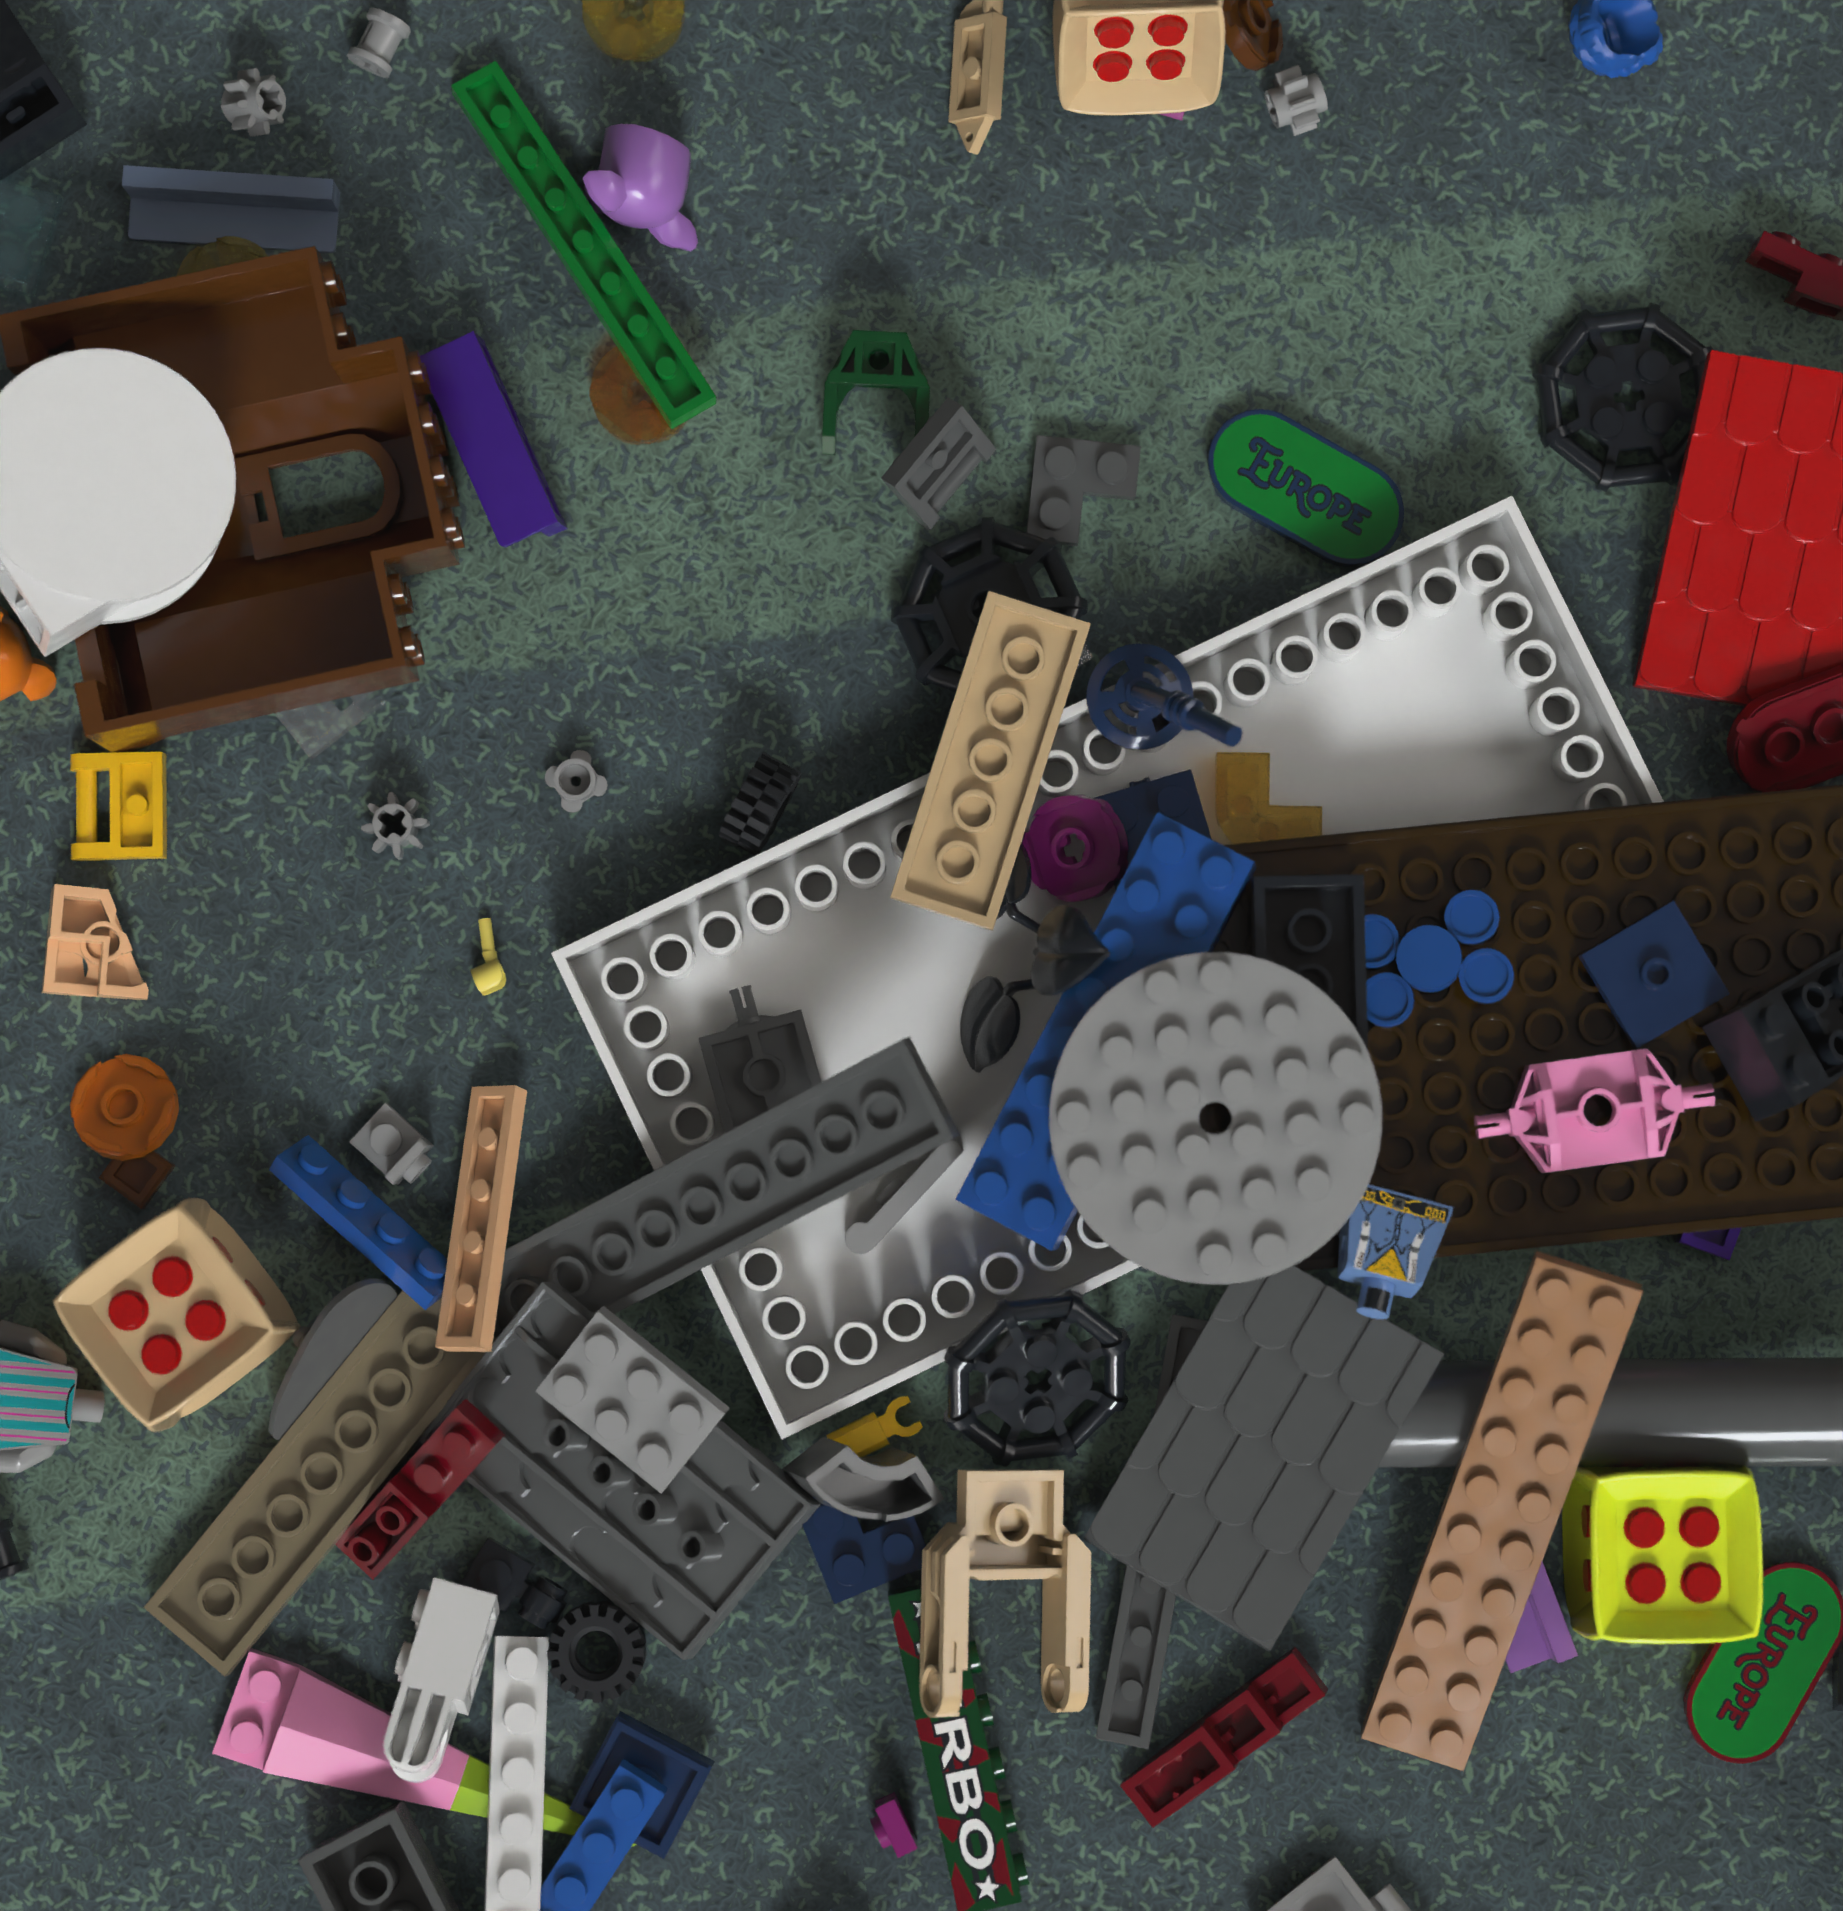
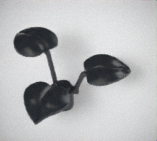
[960,842,1110,1073]

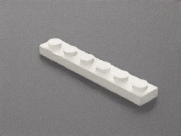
[484,1636,549,1911]

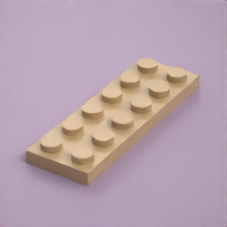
[890,591,1091,931]

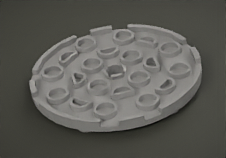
[1049,952,1382,1284]

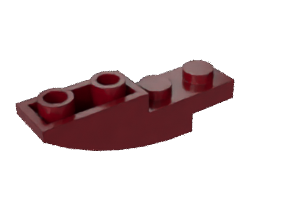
[1745,231,1843,321]
[335,1398,505,1580]

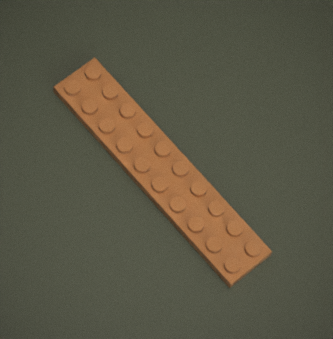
[1361,1250,1643,1771]

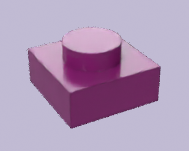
[870,1792,918,1858]

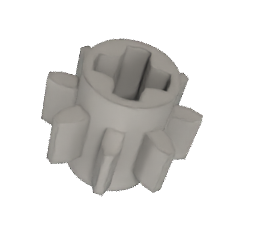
[1265,65,1328,136]
[221,68,286,137]
[361,792,430,860]

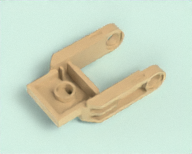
[919,1469,1091,1718]

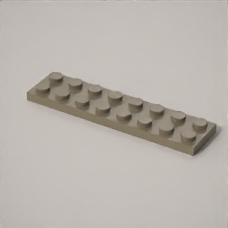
[143,1290,497,1676]

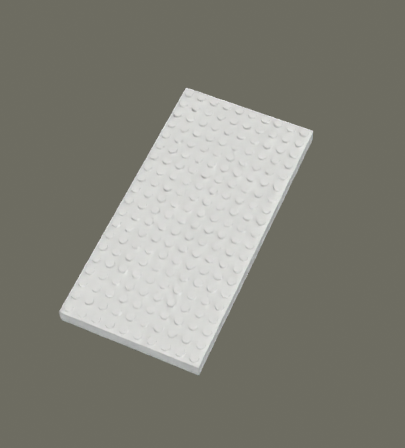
[551,496,1664,1439]

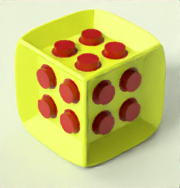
[1562,1466,1763,1644]

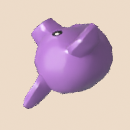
[583,124,698,252]

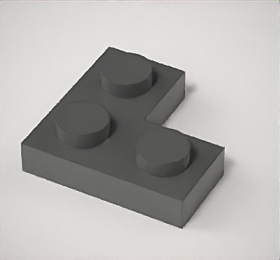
[1027,435,1141,546]

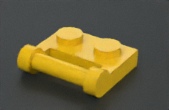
[70,751,167,861]

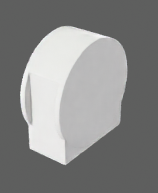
[0,348,236,657]

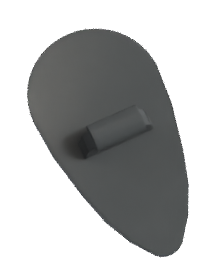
[268,1278,397,1440]

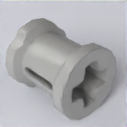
[347,8,411,78]

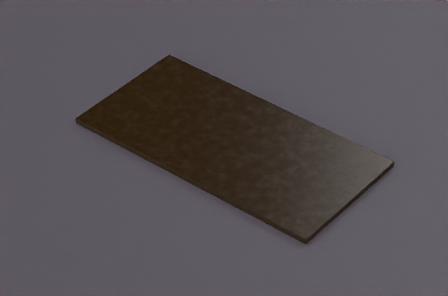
[1199,785,1843,1271]

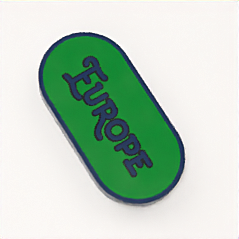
[1207,409,1404,567]

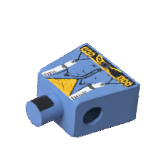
[1338,1184,1453,1319]

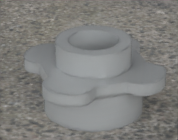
[545,750,608,813]

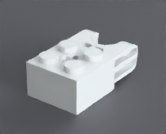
[383,1577,500,1783]

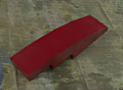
[1120,1647,1328,1828]

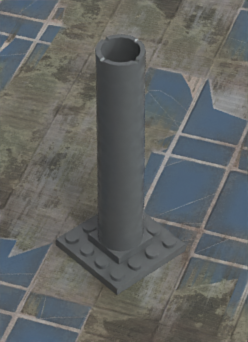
[1378,1357,1843,1468]

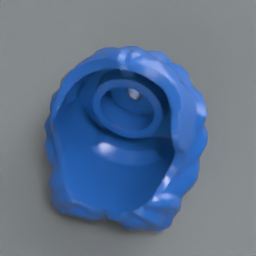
[1568,0,1663,78]

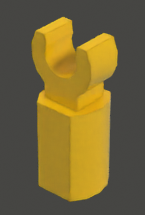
[826,1395,923,1457]

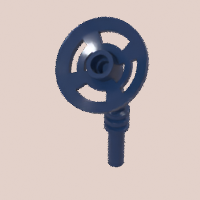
[1086,643,1242,750]

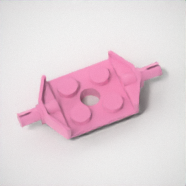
[1474,1048,1715,1173]

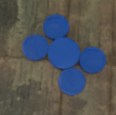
[1365,890,1514,1028]

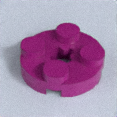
[1022,795,1128,902]

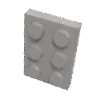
[535,1306,729,1493]

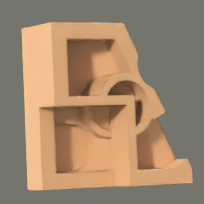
[42,884,149,1000]

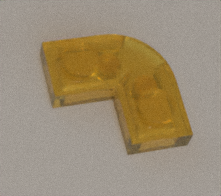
[1215,752,1322,844]

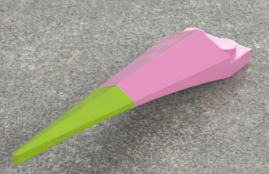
[212,1648,637,1847]

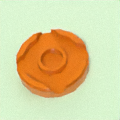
[70,1054,179,1161]

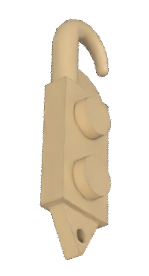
[949,0,1007,155]

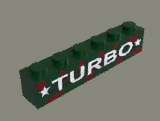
[888,1584,1029,1911]

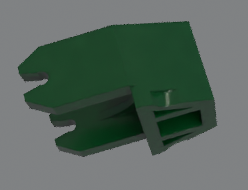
[822,330,930,455]

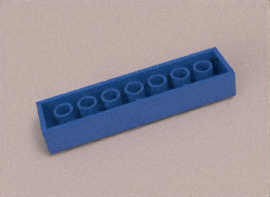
[955,812,1257,1251]

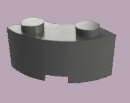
[782,1437,944,1521]

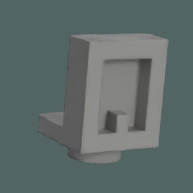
[350,1103,434,1185]

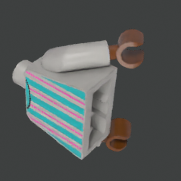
[0,1320,105,1473]

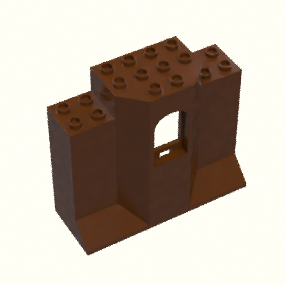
[0,246,465,752]

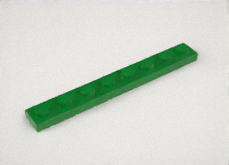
[451,60,716,430]

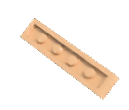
[435,1085,527,1352]

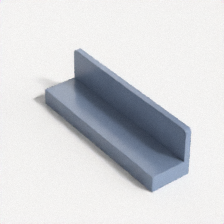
[122,165,340,253]

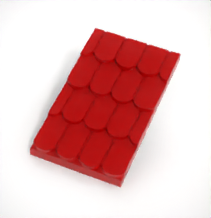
[1633,350,1843,706]

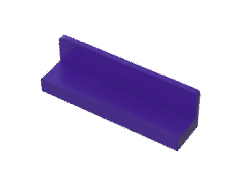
[420,331,568,548]

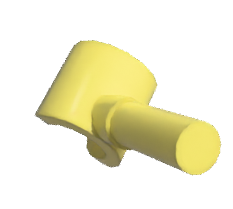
[470,918,506,996]

